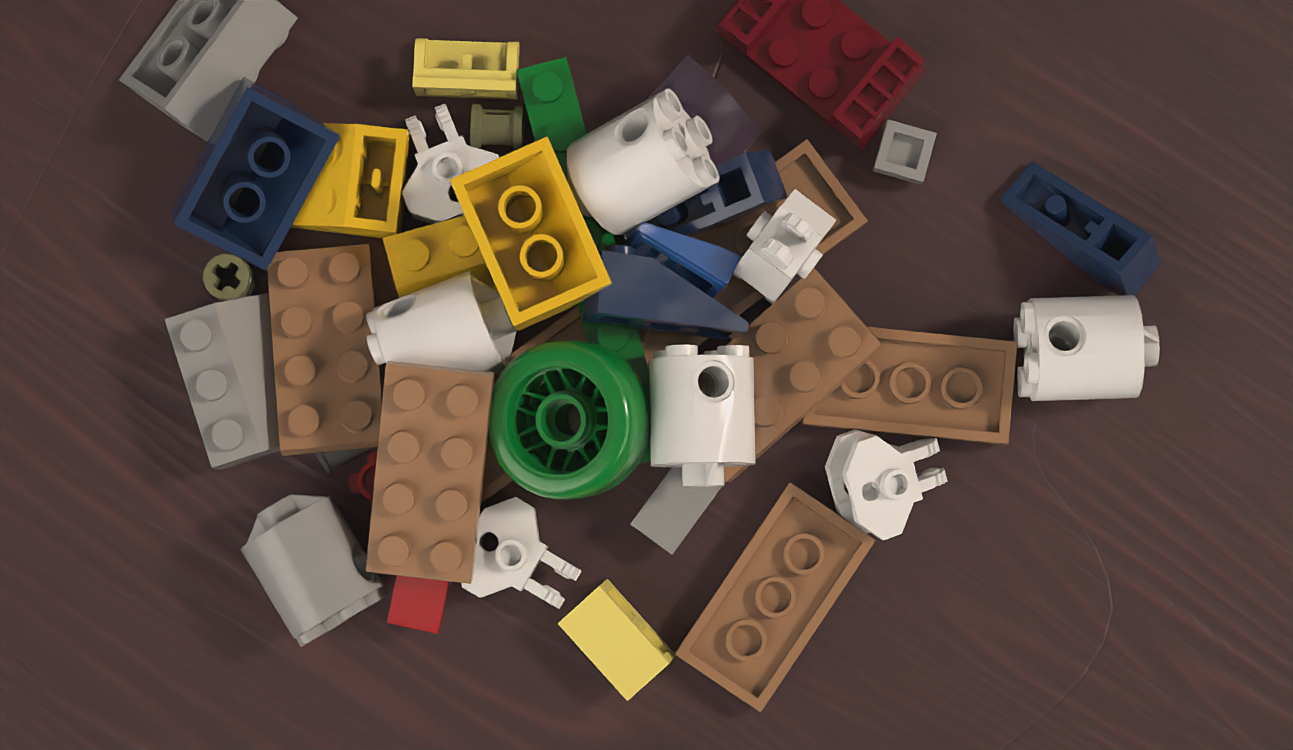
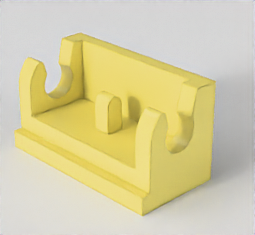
[412,38,520,100]
[558,579,676,701]

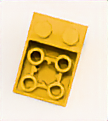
[290,123,413,238]

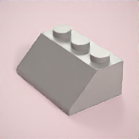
[119,0,298,141]
[165,293,280,470]

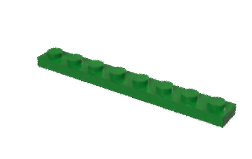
[517,57,651,464]

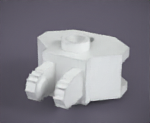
[402,104,499,224]
[733,189,836,305]
[825,429,948,540]
[461,497,581,609]

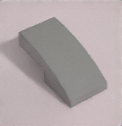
[631,468,726,555]

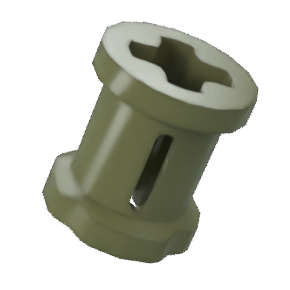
[470,104,525,150]
[203,254,256,302]

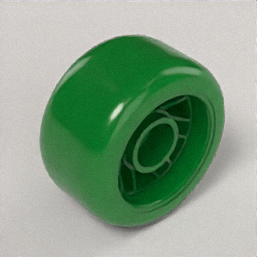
[488,340,650,500]

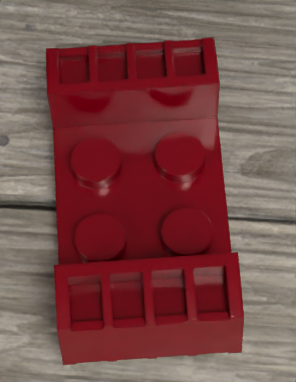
[712,0,926,149]

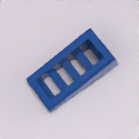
[623,222,741,298]

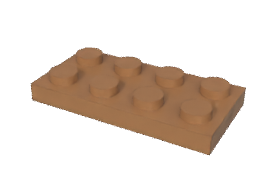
[267,244,382,456]
[698,268,884,483]
[802,327,1017,445]
[366,361,494,584]
[674,482,876,713]

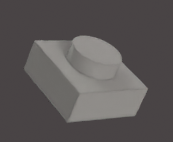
[872,120,937,185]

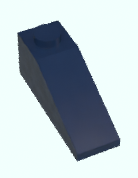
[624,150,788,239]
[1000,161,1161,296]
[582,245,748,341]

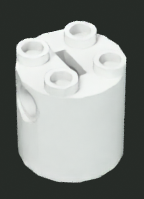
[567,89,719,235]
[366,271,517,374]
[1013,295,1160,401]
[649,345,755,487]

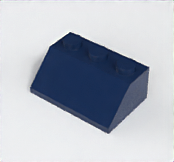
[171,77,340,271]

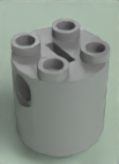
[240,494,388,647]

